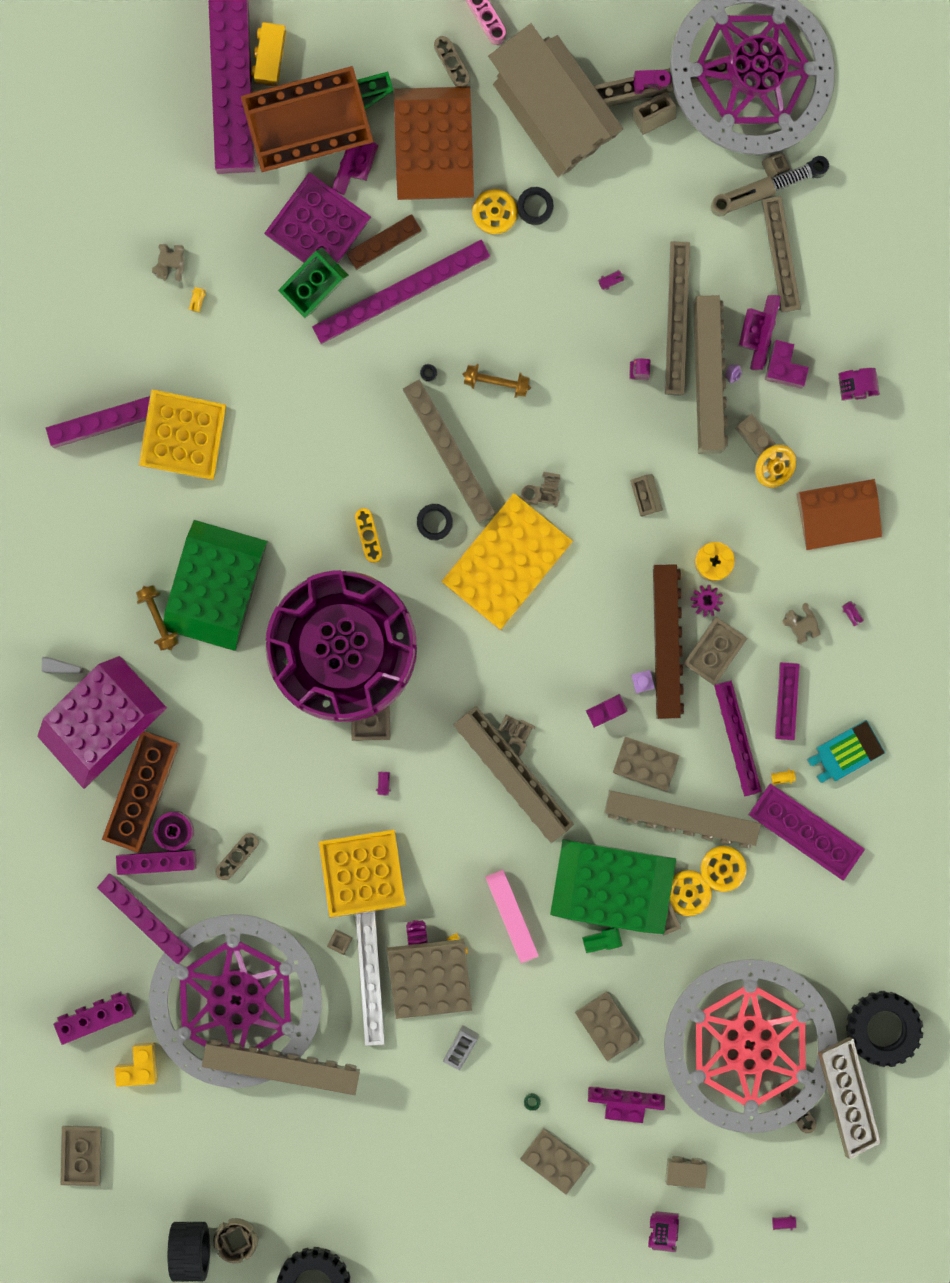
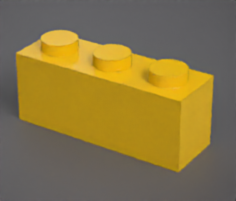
[251,22,286,86]

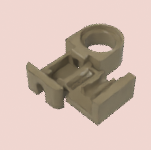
[521,472,560,508]
[498,714,535,757]

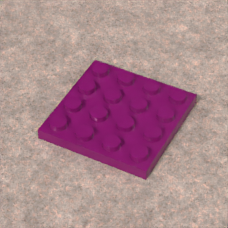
[264,172,371,263]

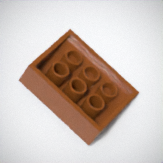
[796,479,882,550]

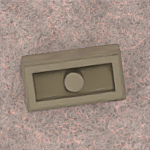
[630,474,663,517]

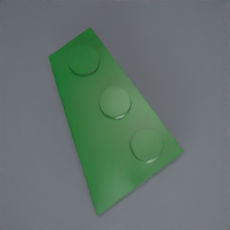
[357,71,393,110]

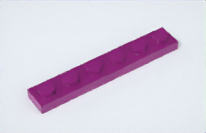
[714,680,762,797]
[97,873,191,964]

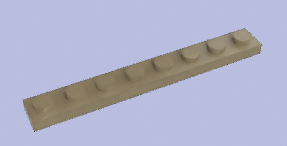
[665,241,690,395]

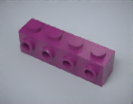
[53,991,136,1045]

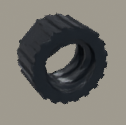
[420,364,437,382]

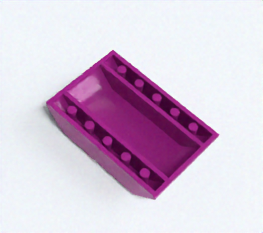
[37,656,167,789]

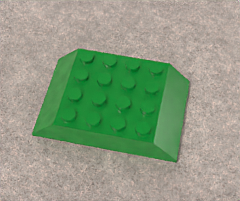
[163,520,268,651]
[550,839,676,934]

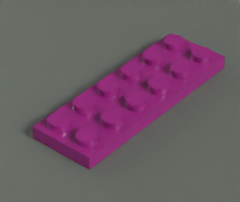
[748,783,865,881]

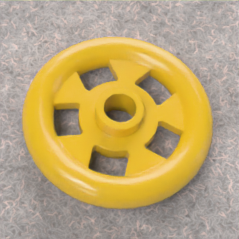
[472,189,518,234]
[755,444,796,488]
[701,846,747,892]
[670,870,712,916]

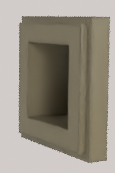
[762,152,790,178]

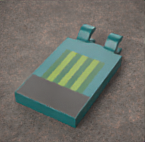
[807,720,885,783]

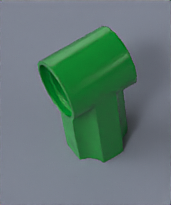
[582,927,623,953]

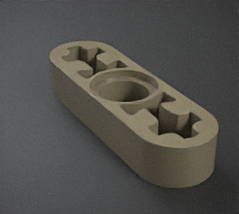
[434,36,470,87]
[216,833,259,880]
[777,1083,816,1133]

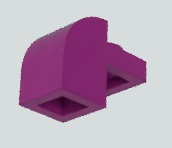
[585,694,628,728]

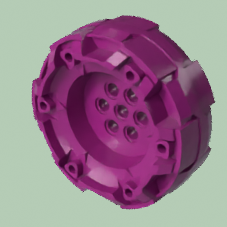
[265,570,417,722]

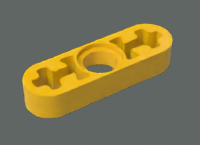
[355,508,382,563]

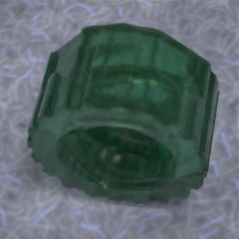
[524,1093,541,1111]

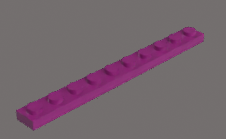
[312,239,490,344]

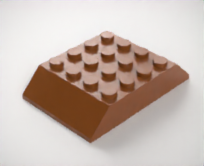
[240,66,373,172]
[394,86,474,200]

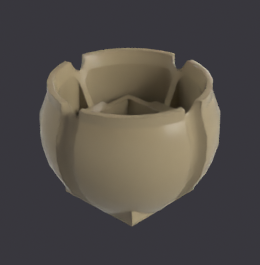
[213,1218,258,1263]

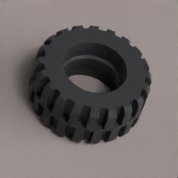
[846,991,923,1067]
[277,1247,350,1283]

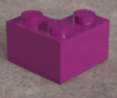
[765,340,809,389]

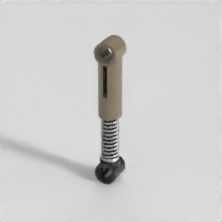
[711,156,829,217]

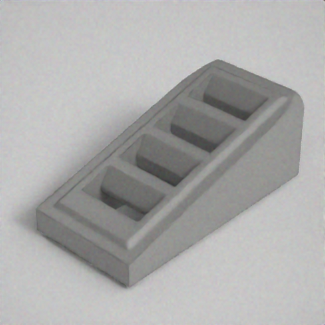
[42,657,83,673]
[443,1025,479,1071]

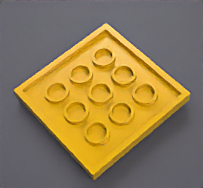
[138,389,226,480]
[319,829,406,918]

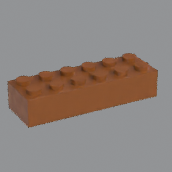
[102,730,180,853]

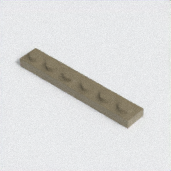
[762,196,801,313]

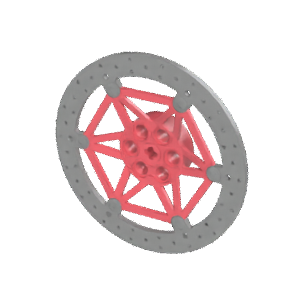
[664,959,837,1133]

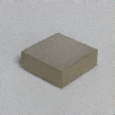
[327,929,353,955]

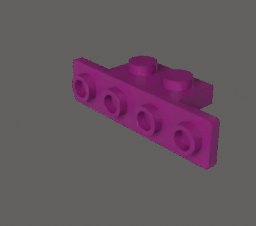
[333,142,379,195]
[738,295,781,370]
[588,1087,665,1123]

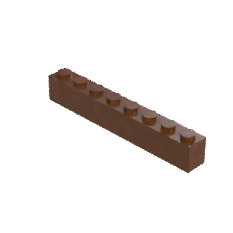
[653,564,684,719]

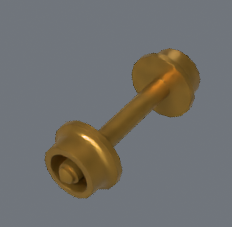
[462,364,531,398]
[136,585,179,651]

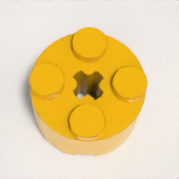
[694,542,735,581]

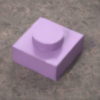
[631,670,655,693]

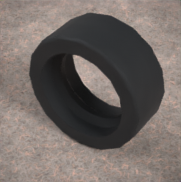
[517,187,554,225]
[417,504,453,540]

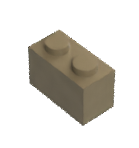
[633,92,676,135]
[735,414,776,458]
[665,1156,707,1189]

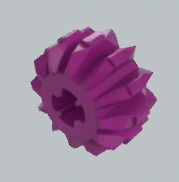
[690,584,723,617]
[406,920,428,945]

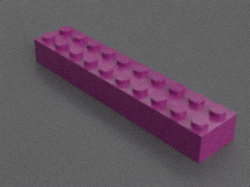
[208,0,255,174]

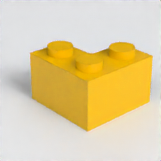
[114,1042,157,1087]

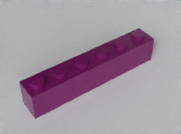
[46,396,150,448]

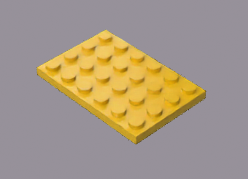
[441,493,573,630]

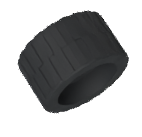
[167,1222,210,1282]

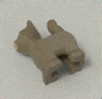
[152,244,185,281]
[783,603,821,644]

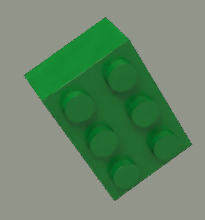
[278,248,349,318]

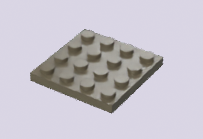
[387,939,472,1019]

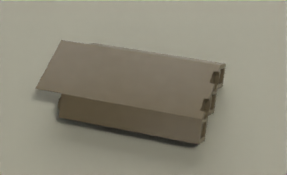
[488,23,623,178]

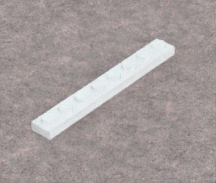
[356,911,385,1046]

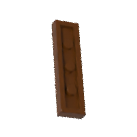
[346,214,422,270]

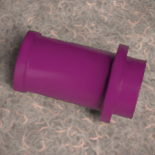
[598,270,624,290]
[842,601,864,626]
[376,772,391,796]
[772,1215,796,1230]

